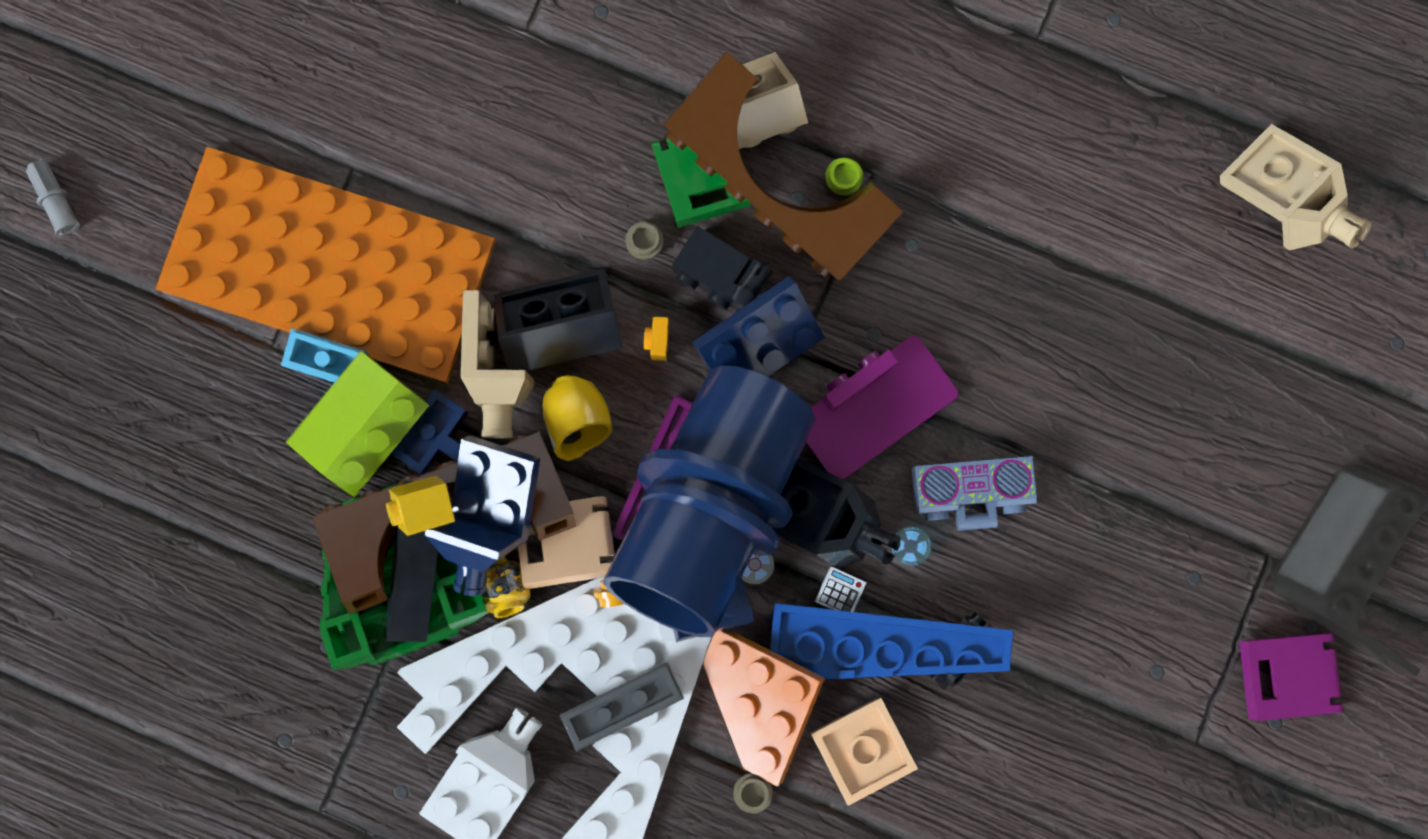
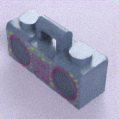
[910,456,1037,531]

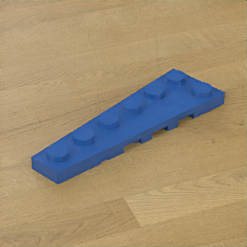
[770,603,1013,679]

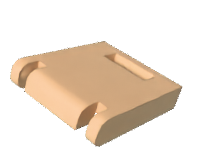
[518,496,615,589]

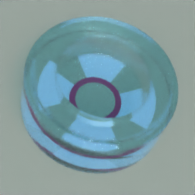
[891,527,932,566]

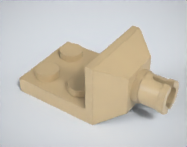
[1220,124,1371,250]
[461,290,534,438]

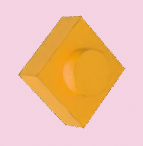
[644,317,669,361]

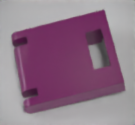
[1239,632,1343,721]

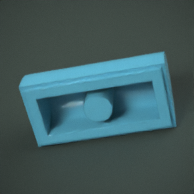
[281,328,369,382]

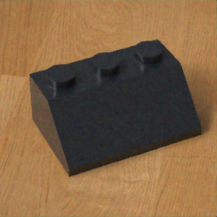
[494,268,623,372]

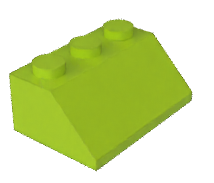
[286,351,429,498]

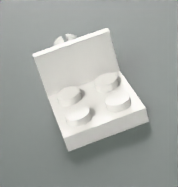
[419,708,542,839]

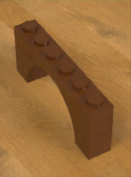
[664,50,903,281]
[312,432,576,615]

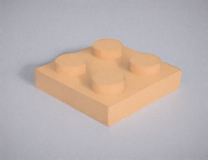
[810,696,918,806]

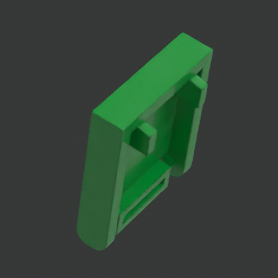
[651,137,751,228]

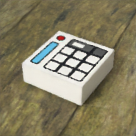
[814,566,867,612]

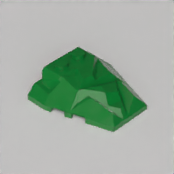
[320,483,488,670]

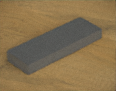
[559,662,684,752]

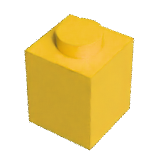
[386,475,455,536]

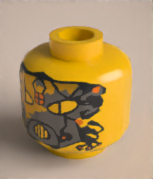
[481,557,530,618]

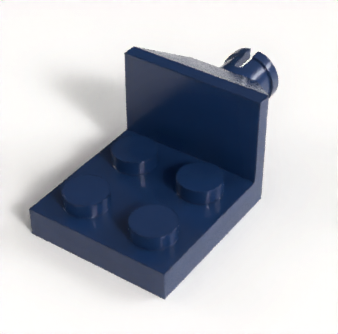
[425,436,541,596]

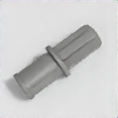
[26,160,80,235]

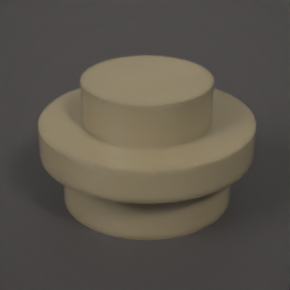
[625,221,664,260]
[733,773,773,813]

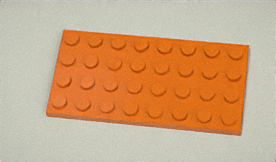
[155,147,496,384]

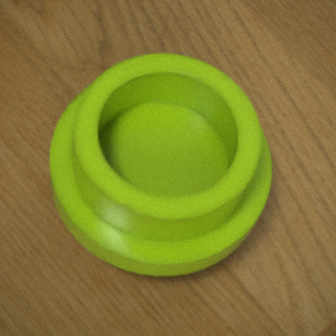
[825,158,863,196]

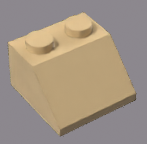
[737,52,808,149]

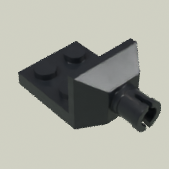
[773,458,901,569]

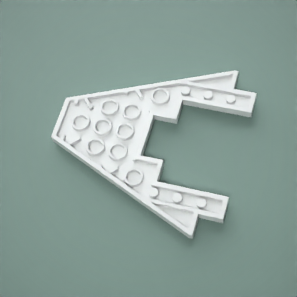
[397,577,711,839]

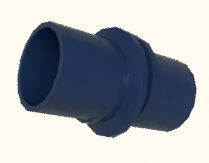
[603,365,816,638]

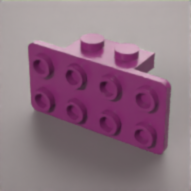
[805,336,958,479]

